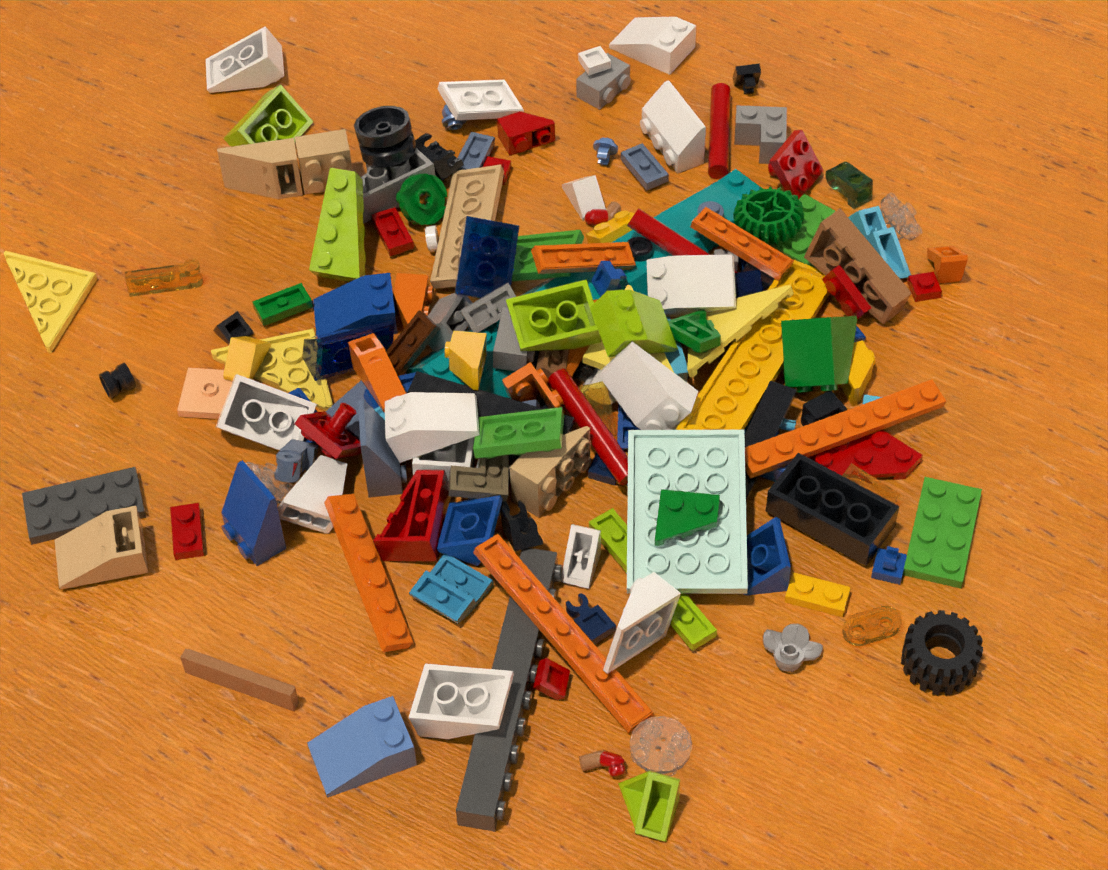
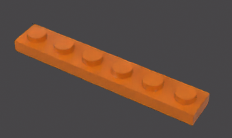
[324,494,413,652]

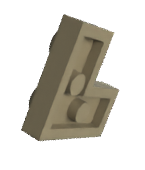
[449,455,509,501]

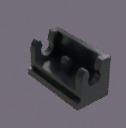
[415,133,464,181]
[500,500,543,551]

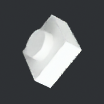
[578,46,611,75]

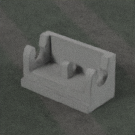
[460,283,516,333]

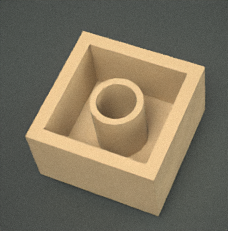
[295,129,353,194]

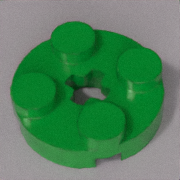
[396,173,447,225]

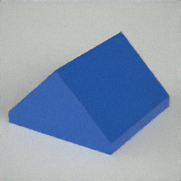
[437,495,503,566]
[744,517,791,595]

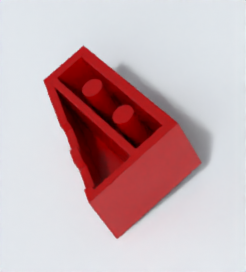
[373,470,451,562]

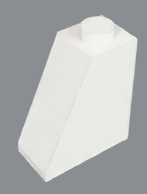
[278,455,347,534]

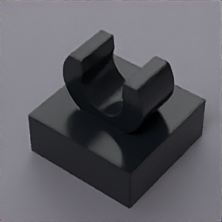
[733,63,761,94]

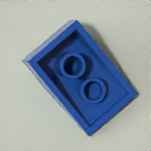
[313,273,397,343]
[221,460,286,566]

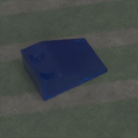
[455,216,519,298]

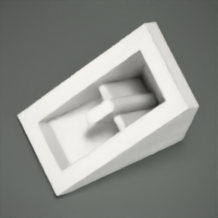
[562,175,606,221]
[560,524,601,589]

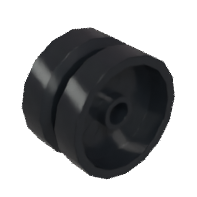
[354,106,416,167]

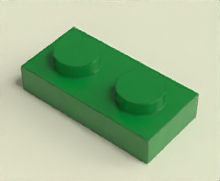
[252,283,313,326]

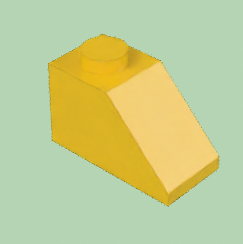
[445,331,487,390]
[840,340,875,406]

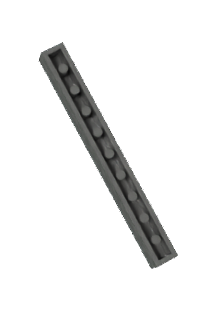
[456,548,562,832]

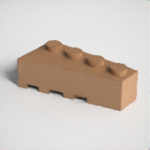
[804,208,911,325]

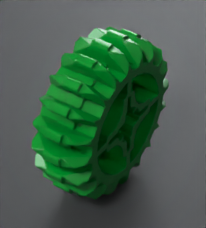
[733,186,804,246]

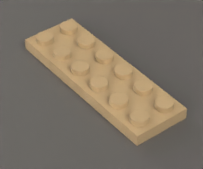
[430,165,504,289]

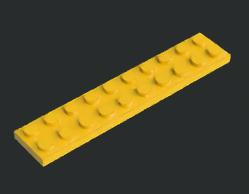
[676,260,830,430]

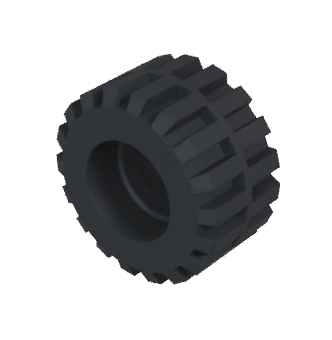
[901,610,983,695]

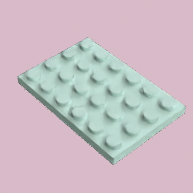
[627,430,748,594]

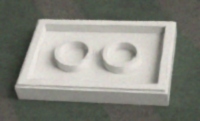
[438,80,524,120]

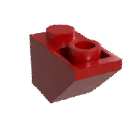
[497,111,555,156]

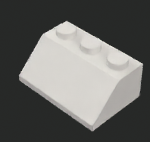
[640,80,706,174]

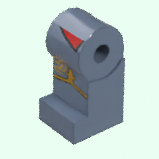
[274,439,318,482]

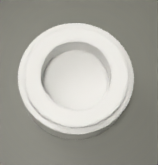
[425,225,439,252]

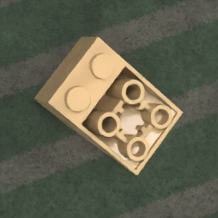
[217,138,303,199]
[510,426,591,518]
[55,506,148,590]

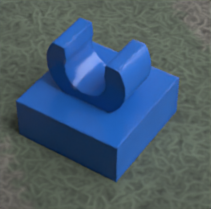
[591,261,627,297]
[871,546,907,585]

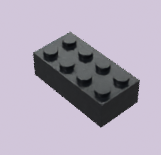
[766,453,899,566]

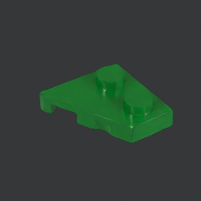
[668,310,721,353]
[654,489,720,546]

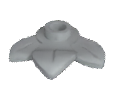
[763,623,823,671]

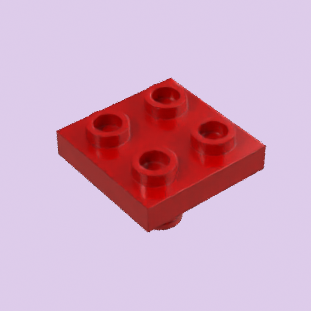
[768,129,824,199]
[294,403,362,459]

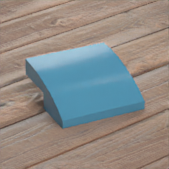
[409,554,494,624]

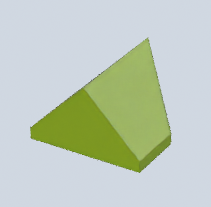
[618,771,680,842]

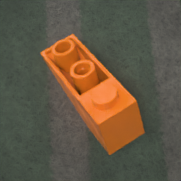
[393,273,434,329]
[348,333,406,412]

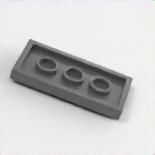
[22,467,146,545]

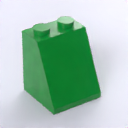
[781,316,857,392]

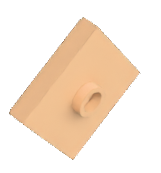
[177,368,232,419]

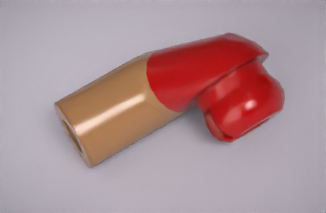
[585,202,621,226]
[579,750,625,776]

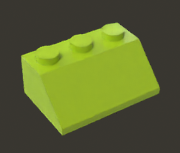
[223,84,313,147]

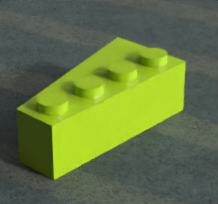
[309,168,366,282]

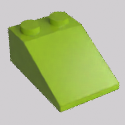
[506,279,601,351]
[590,289,678,357]

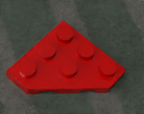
[808,430,923,482]

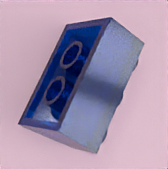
[303,320,395,381]

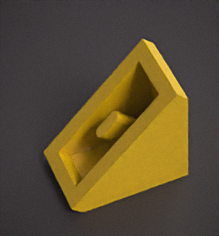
[223,336,271,381]

